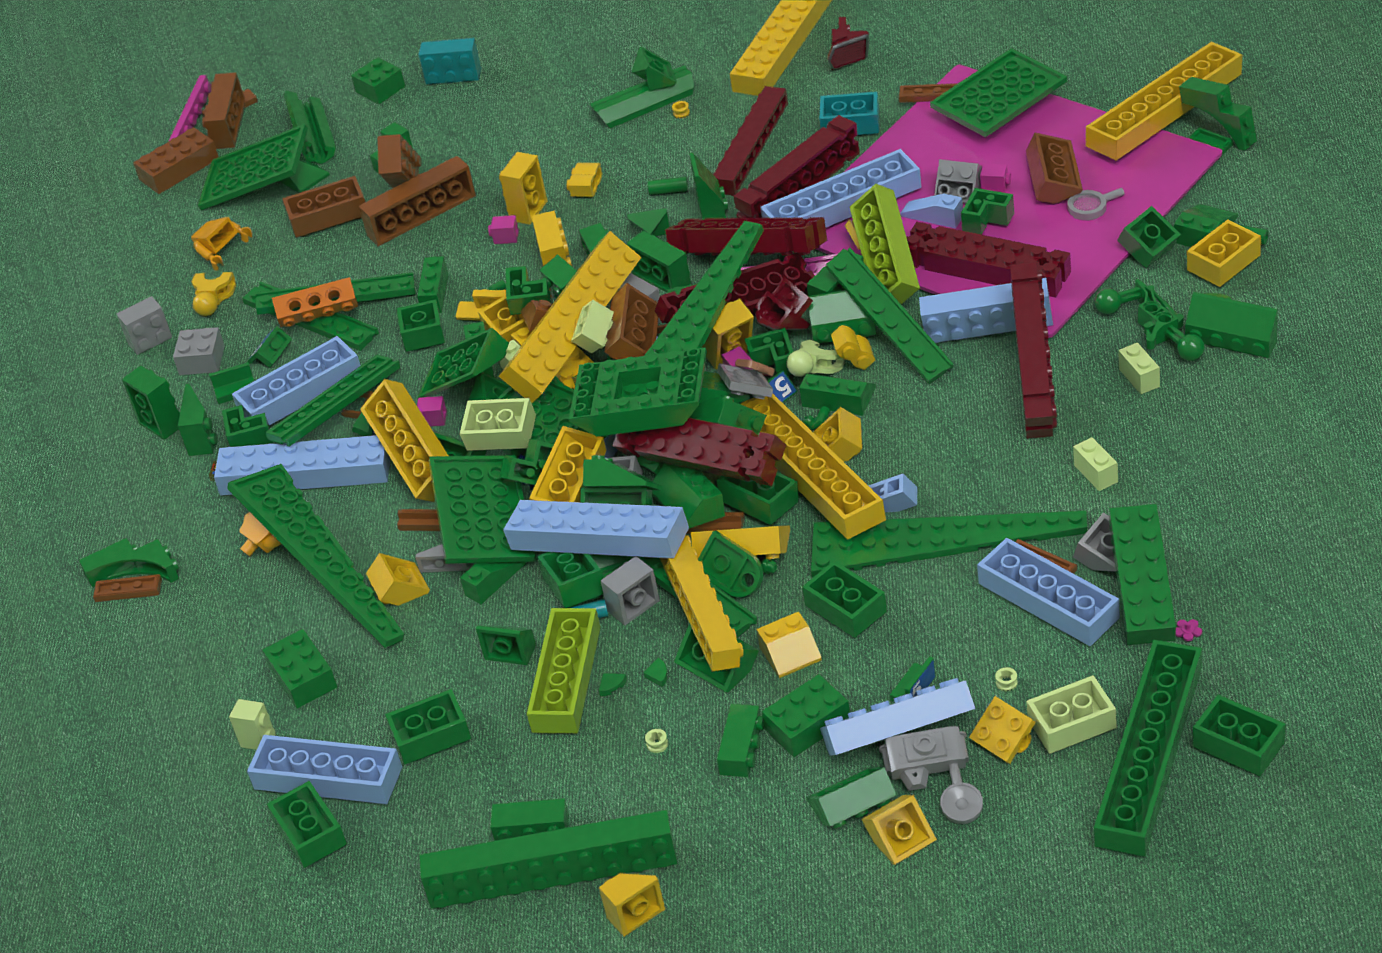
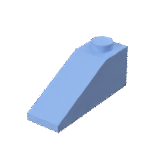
[900,194,963,229]
[868,474,917,512]

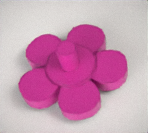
[1176,619,1202,641]

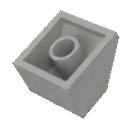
[1073,512,1116,571]

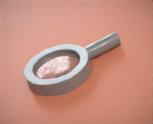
[1068,188,1124,220]

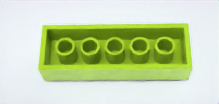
[850,184,920,304]
[527,608,601,733]

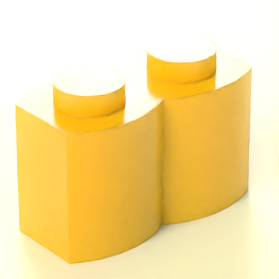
[567,163,602,197]
[831,325,875,370]

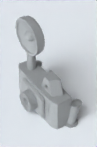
[879,726,983,824]

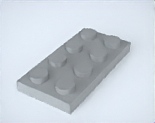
[717,363,773,399]

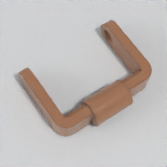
[735,359,775,377]

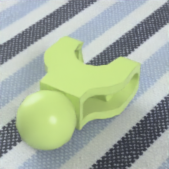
[787,340,845,377]

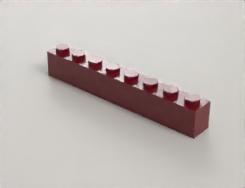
[713,86,788,196]

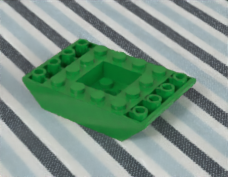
[569,347,707,436]

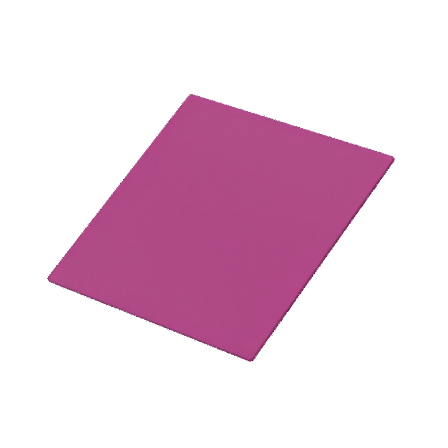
[817,65,1222,338]

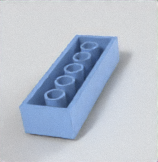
[919,278,1053,343]
[232,336,360,425]
[977,538,1120,646]
[820,678,975,756]
[247,735,402,804]

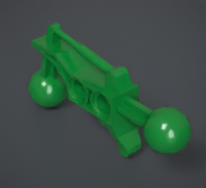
[1094,279,1205,361]

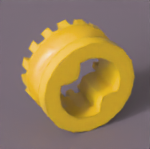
[672,101,690,119]

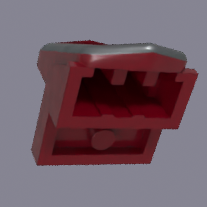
[827,17,869,70]
[755,278,813,330]

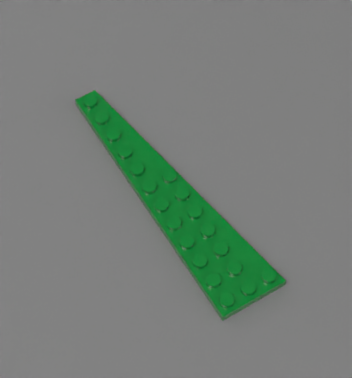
[644,221,764,356]
[227,464,404,648]
[811,511,1087,578]

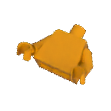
[191,217,252,271]
[240,512,281,557]

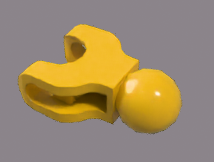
[192,272,236,316]

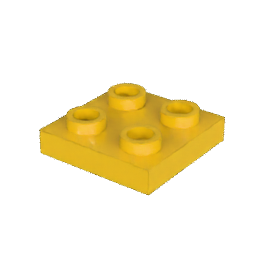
[969,696,1036,764]

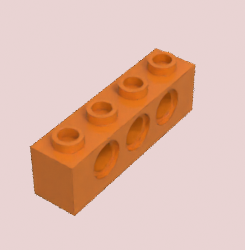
[272,277,358,327]

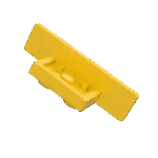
[456,289,506,320]

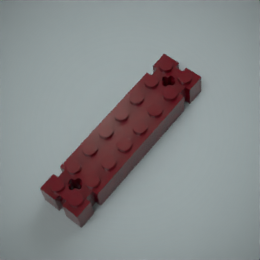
[733,115,860,218]
[665,217,827,255]
[906,221,1071,298]
[655,253,814,324]
[1010,262,1057,439]
[612,418,786,486]

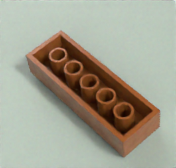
[359,156,476,246]

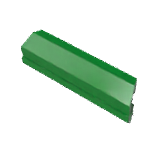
[590,65,694,128]
[284,90,336,164]

